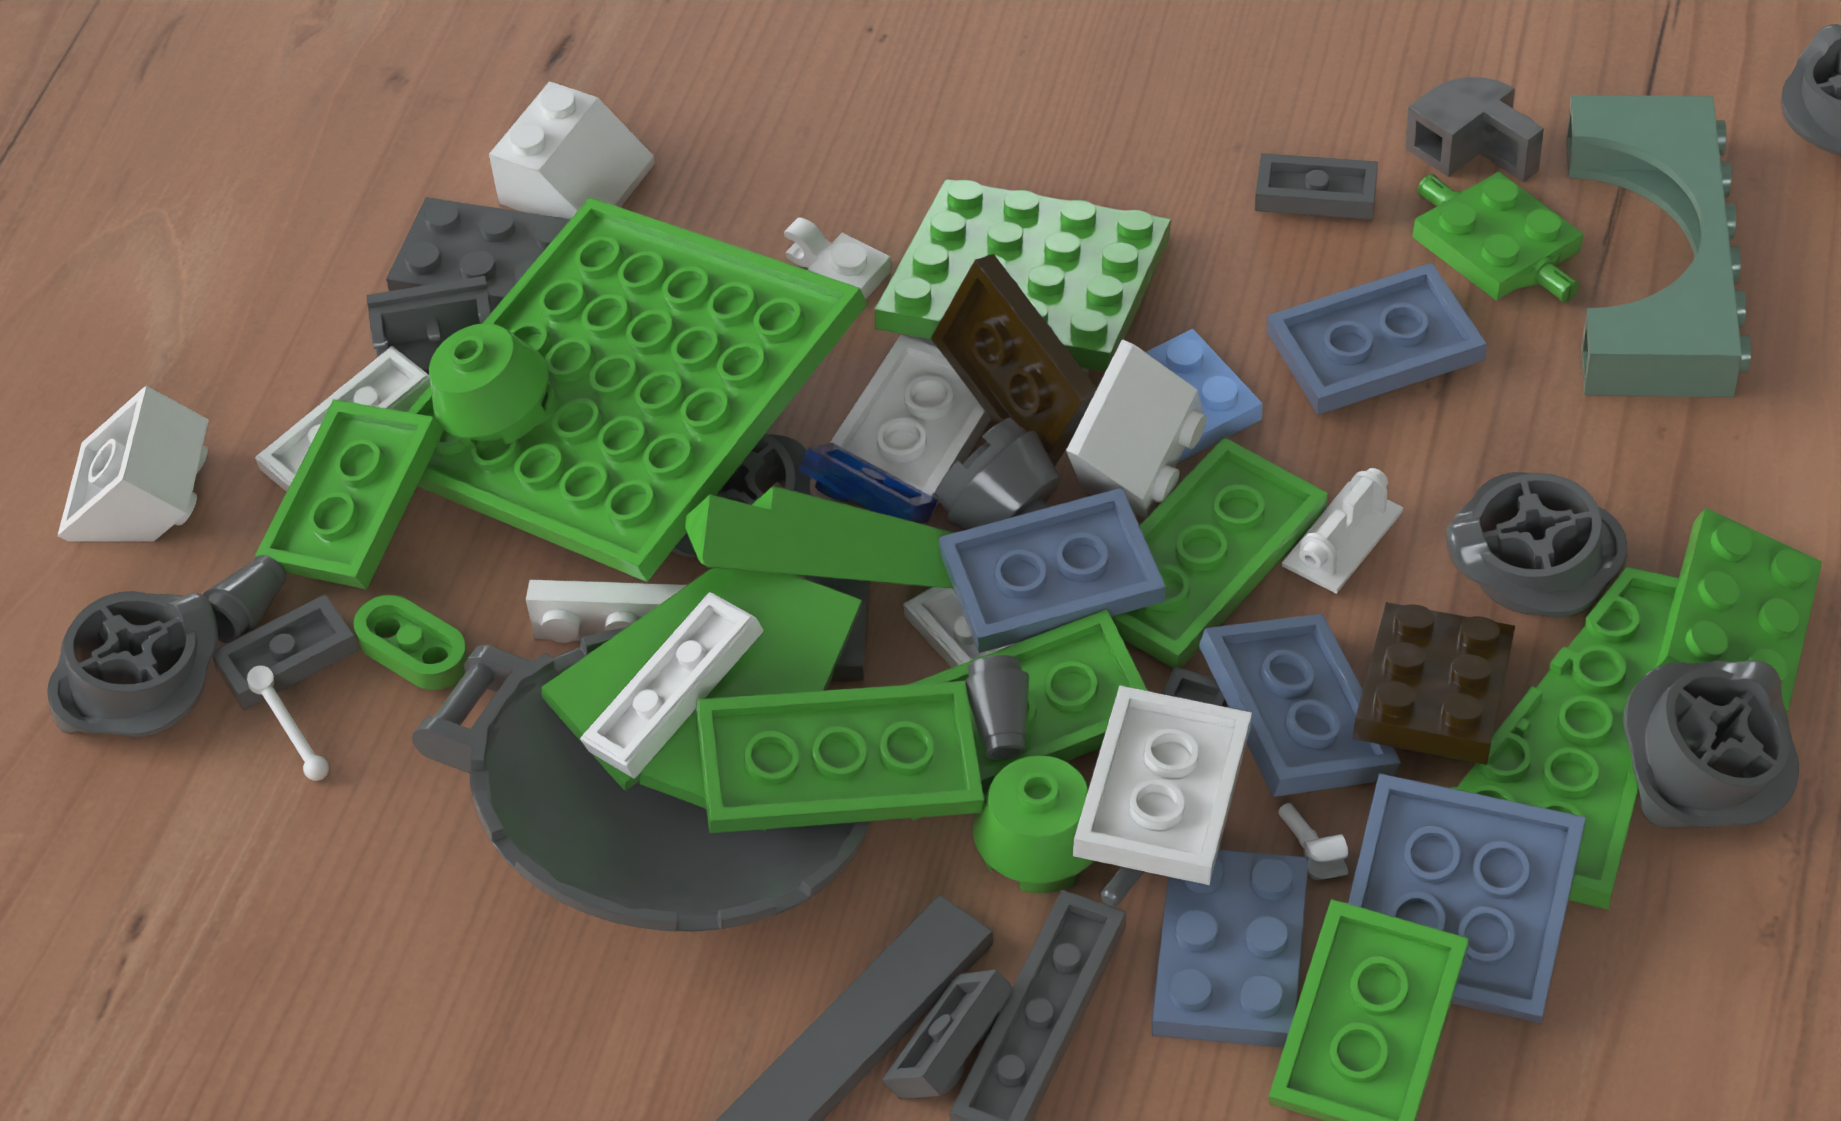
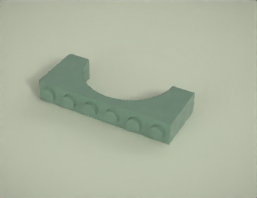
[1566,95,1751,397]

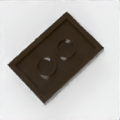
[931,254,1097,467]
[1352,602,1515,765]

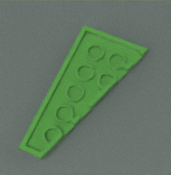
[1451,567,1679,910]

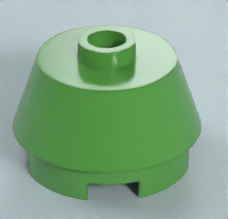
[429,323,551,448]
[972,756,1094,893]

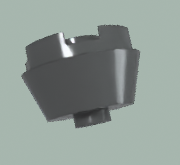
[935,418,1060,530]

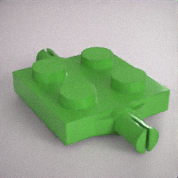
[1412,172,1584,303]

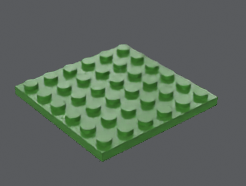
[407,197,868,582]

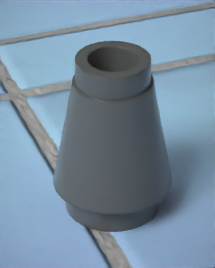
[203,555,286,644]
[965,655,1029,760]

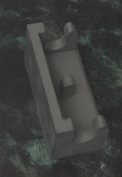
[366,276,493,375]

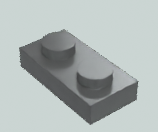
[1255,153,1378,220]
[212,594,359,710]
[882,969,1014,1099]

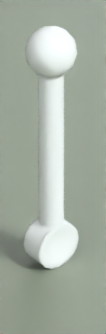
[247,666,329,781]

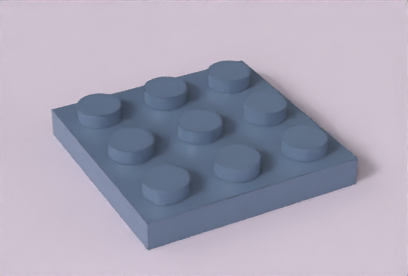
[1348,773,1586,1024]

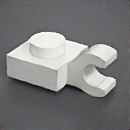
[784,218,891,300]

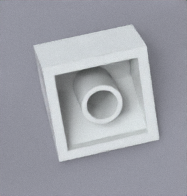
[489,81,655,219]
[1066,339,1207,518]
[57,385,209,542]

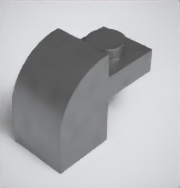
[1405,77,1544,182]

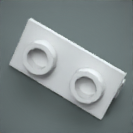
[1282,468,1404,594]

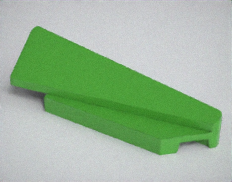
[685,486,954,589]

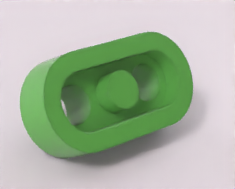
[354,595,469,690]

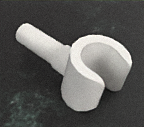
[1278,803,1348,880]

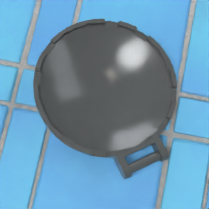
[412,627,871,932]

